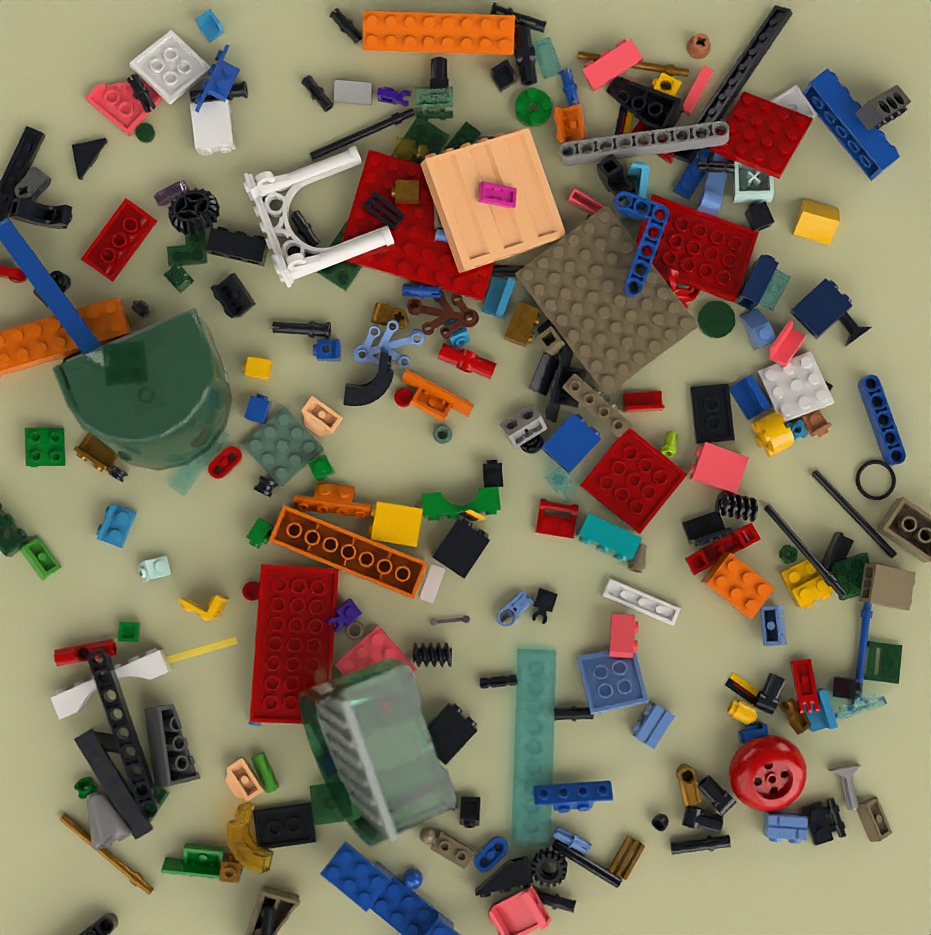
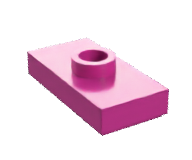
[478,182,517,208]

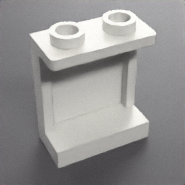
[190,100,235,156]

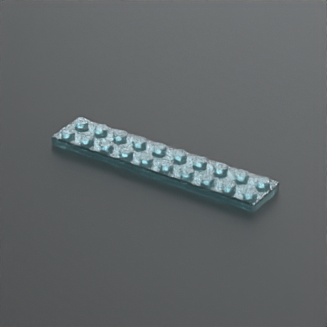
[511,649,556,847]

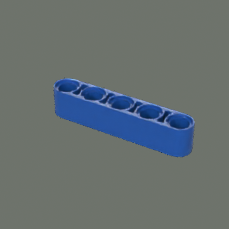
[858,375,906,466]

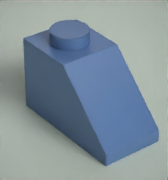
[739,308,776,350]

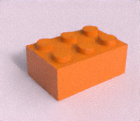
[701,551,775,619]

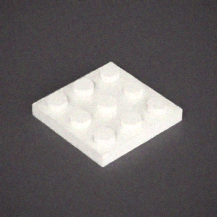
[130,30,211,104]
[757,351,834,421]

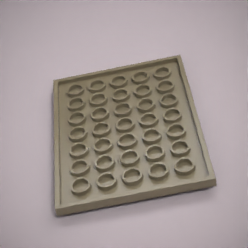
[515,205,699,395]

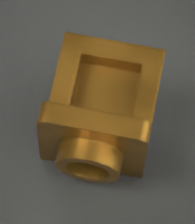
[219,853,244,883]

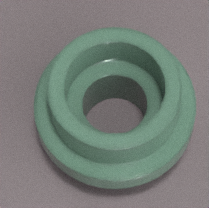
[433,425,452,444]

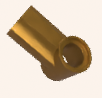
[676,764,701,806]

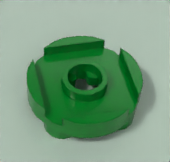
[515,87,552,127]

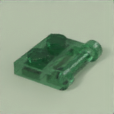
[864,641,903,684]

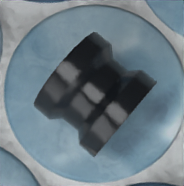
[253,475,277,498]

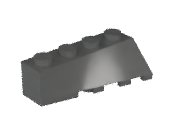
[144,704,201,787]

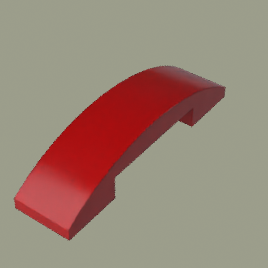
[684,522,761,575]

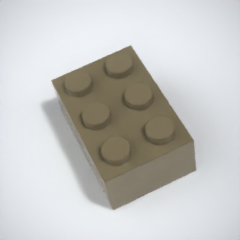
[876,497,931,563]

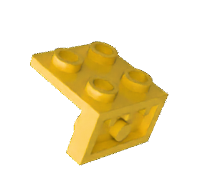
[177,595,229,621]

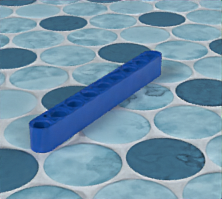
[0,217,102,357]

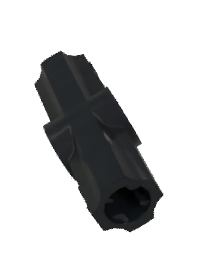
[514,25,537,86]

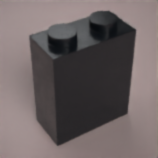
[432,518,490,579]
[417,703,478,766]

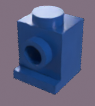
[313,339,341,362]
[738,722,768,744]

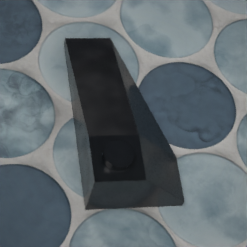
[606,76,684,130]

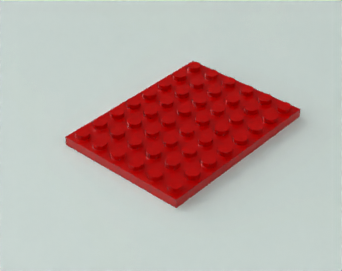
[341,149,494,302]

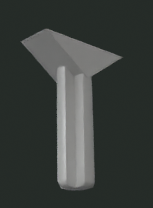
[828,764,862,810]

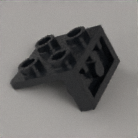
[682,511,732,547]

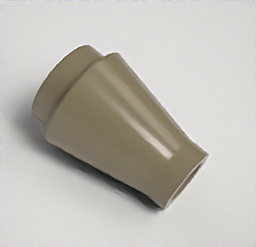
[627,544,647,573]

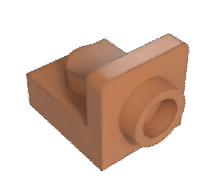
[800,409,832,437]

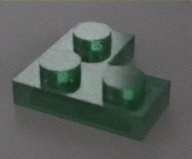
[167,230,208,267]

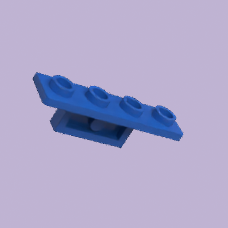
[194,44,240,113]
[533,780,613,813]

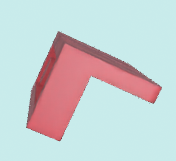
[769,320,806,367]

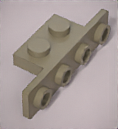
[563,374,631,438]

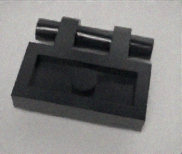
[801,798,846,846]

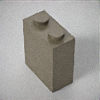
[859,563,916,611]

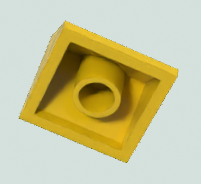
[793,199,840,245]

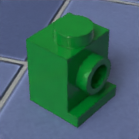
[246,518,274,549]

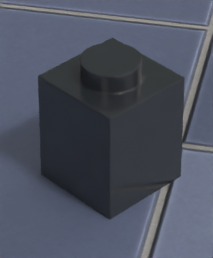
[744,201,775,232]

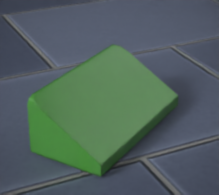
[20,537,61,581]
[251,752,279,793]

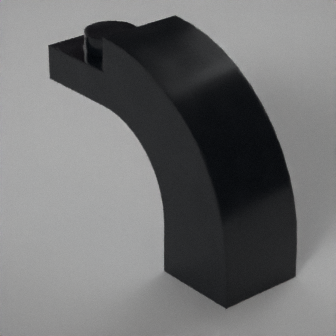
[8,197,73,229]
[343,349,394,406]

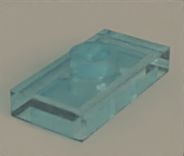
[759,269,791,311]

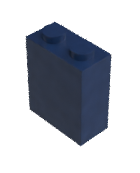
[734,255,779,311]
[790,278,853,340]

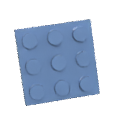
[577,650,648,715]

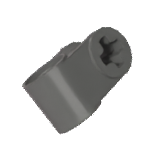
[15,167,51,202]

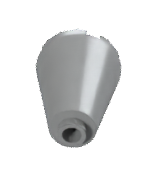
[87,791,131,850]

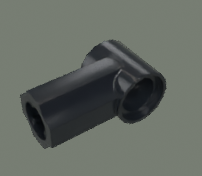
[430,57,449,96]
[753,673,786,715]
[698,775,737,816]
[682,806,723,833]

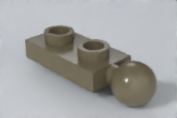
[420,827,475,869]

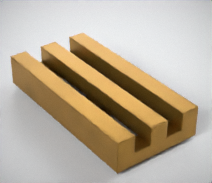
[609,835,645,880]

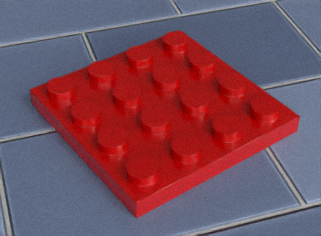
[710,91,813,179]
[580,427,688,534]

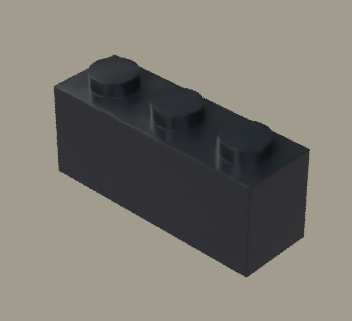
[206,226,268,266]

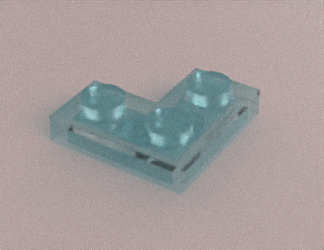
[834,695,887,721]

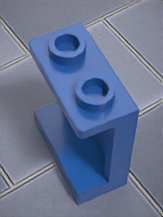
[542,413,601,474]

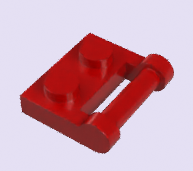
[535,499,579,539]

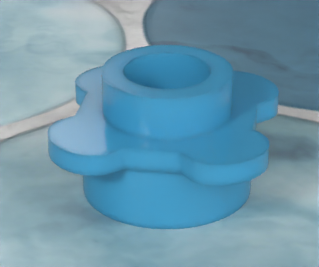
[786,420,807,440]

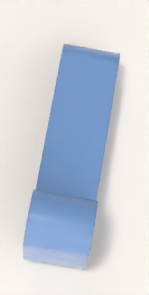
[696,153,732,216]

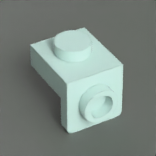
[138,556,171,582]

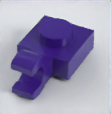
[377,87,411,106]

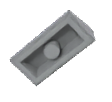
[334,79,373,105]

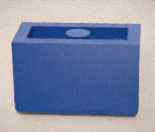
[729,374,771,420]

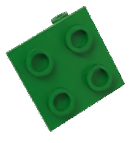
[25,428,65,467]

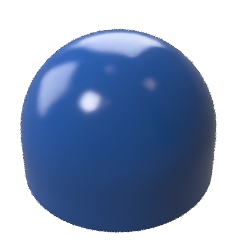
[403,868,423,889]

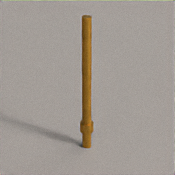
[577,51,689,77]
[59,814,154,895]

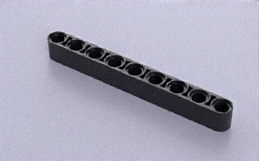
[88,648,161,818]

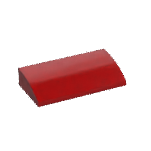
[81,198,157,282]

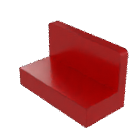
[623,391,665,413]

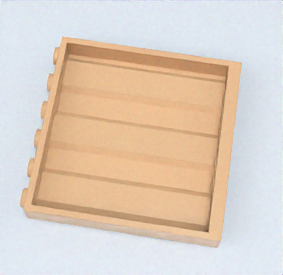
[420,127,566,273]

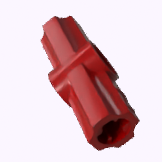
[437,343,497,379]
[54,639,117,667]

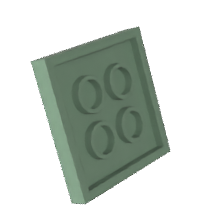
[243,407,324,488]

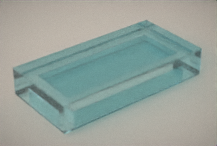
[532,37,562,79]

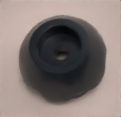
[520,434,544,454]

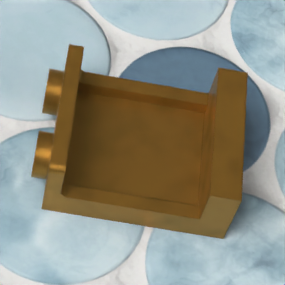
[73,427,120,472]

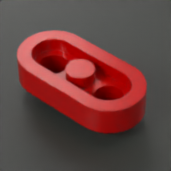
[208,446,242,479]

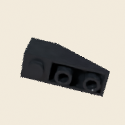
[475,856,533,898]

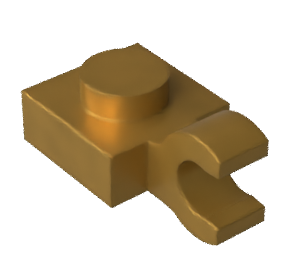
[779,698,811,735]

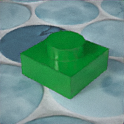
[118,622,140,642]

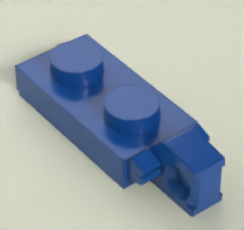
[673,148,711,200]

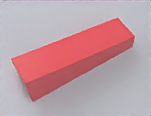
[683,65,714,116]
[566,188,615,215]

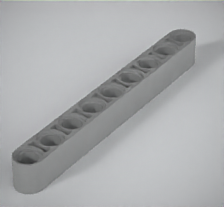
[559,121,729,166]

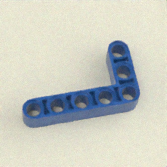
[613,191,669,298]

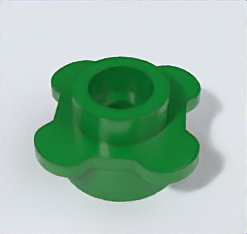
[74,777,97,799]

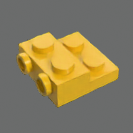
[779,559,834,609]

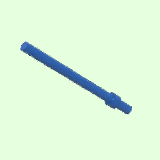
[852,602,873,711]

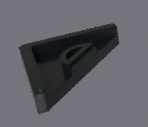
[72,138,108,180]

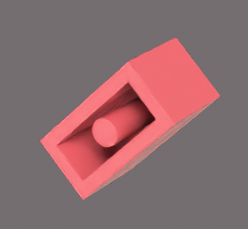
[609,614,638,658]

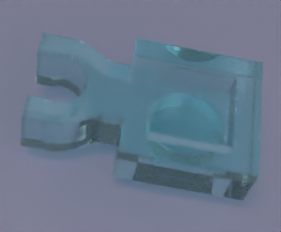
[545,466,578,502]

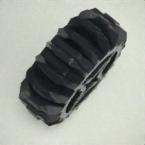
[168,188,220,236]

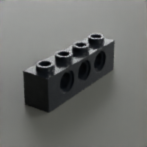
[855,85,911,131]

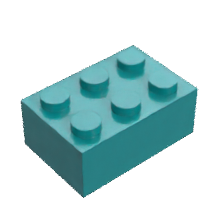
[576,513,642,562]

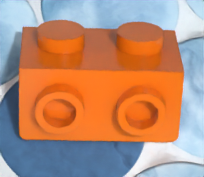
[553,104,587,145]

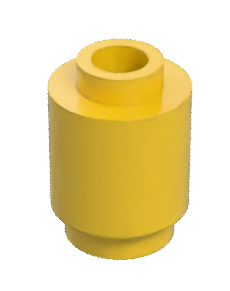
[727,699,758,725]

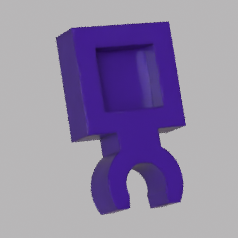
[326,599,362,632]

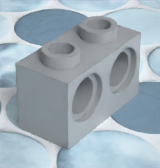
[499,404,547,449]

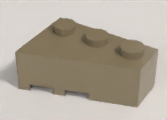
[245,885,300,935]

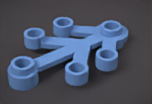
[353,319,425,370]

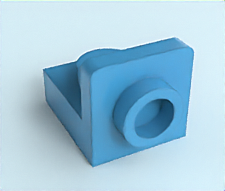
[443,319,470,347]

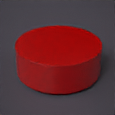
[394,388,413,408]
[242,581,259,601]

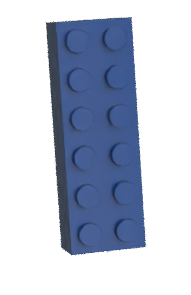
[802,68,900,181]

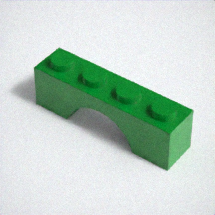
[422,486,501,521]

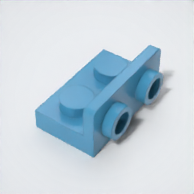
[96,503,137,548]

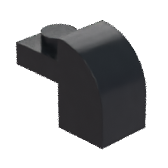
[597,154,635,202]

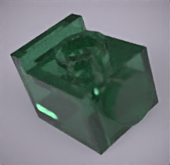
[164,265,194,293]

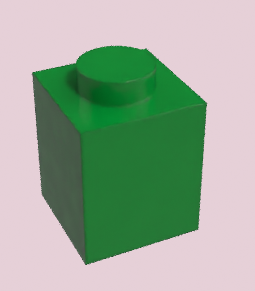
[308,454,335,482]

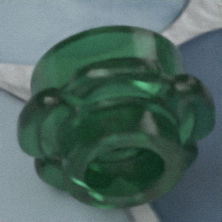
[779,545,798,564]

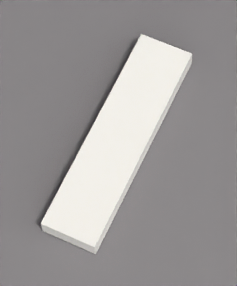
[602,578,681,626]

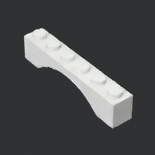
[51,648,172,720]

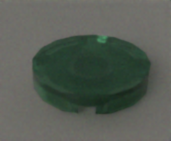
[697,301,735,339]

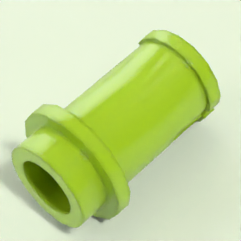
[661,431,678,457]

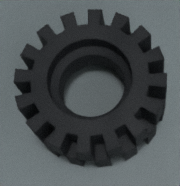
[531,847,567,887]

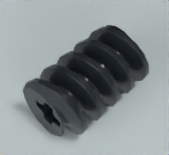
[715,491,758,522]
[413,642,452,667]

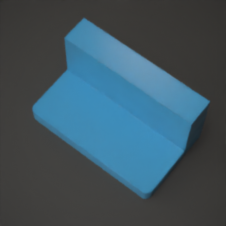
[482,276,516,319]
[803,688,838,732]

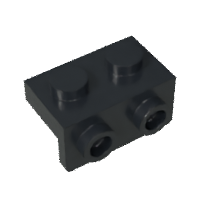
[211,273,256,319]

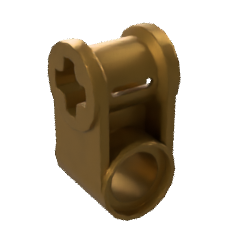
[371,302,409,329]

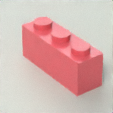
[582,39,643,92]

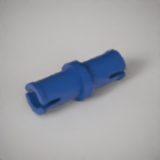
[560,69,580,107]
[402,283,442,299]

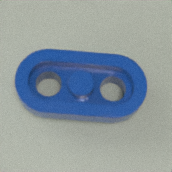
[474,837,508,872]

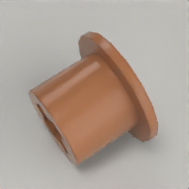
[687,33,711,59]

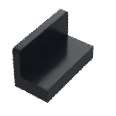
[821,532,854,575]

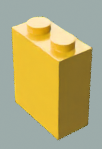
[368,501,423,548]

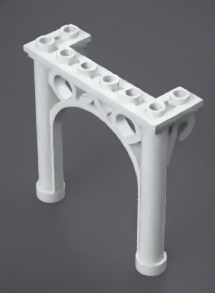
[243,146,394,288]

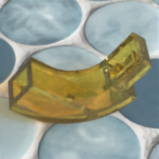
[227,802,274,874]

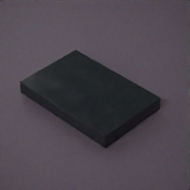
[690,384,735,444]
[253,802,317,850]

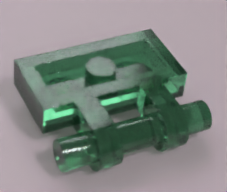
[415,86,453,121]

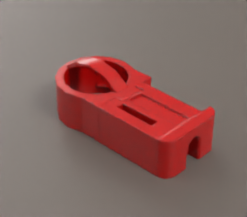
[0,266,27,283]

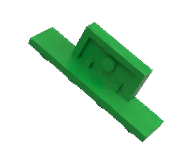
[161,843,243,879]

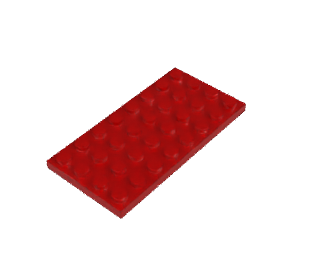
[249,564,339,725]

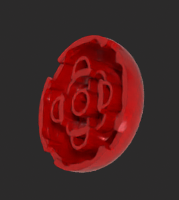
[729,735,807,812]

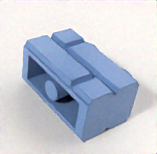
[760,605,787,646]
[632,702,675,749]
[763,812,808,844]

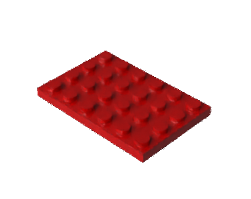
[635,194,759,303]

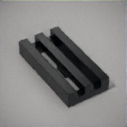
[363,192,405,231]

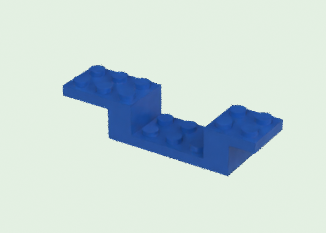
[320,841,460,935]

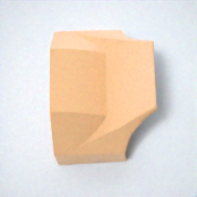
[301,396,344,437]
[225,757,264,802]

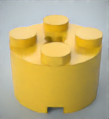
[751,411,794,457]

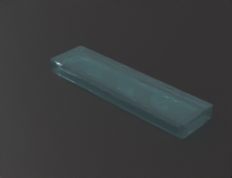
[168,427,230,497]

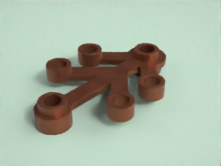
[407,290,479,339]

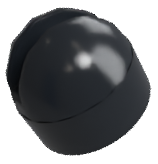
[652,814,669,831]

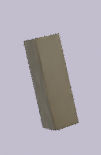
[856,797,892,842]

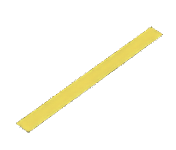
[166,636,238,663]

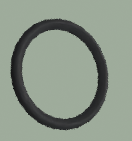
[856,460,896,500]

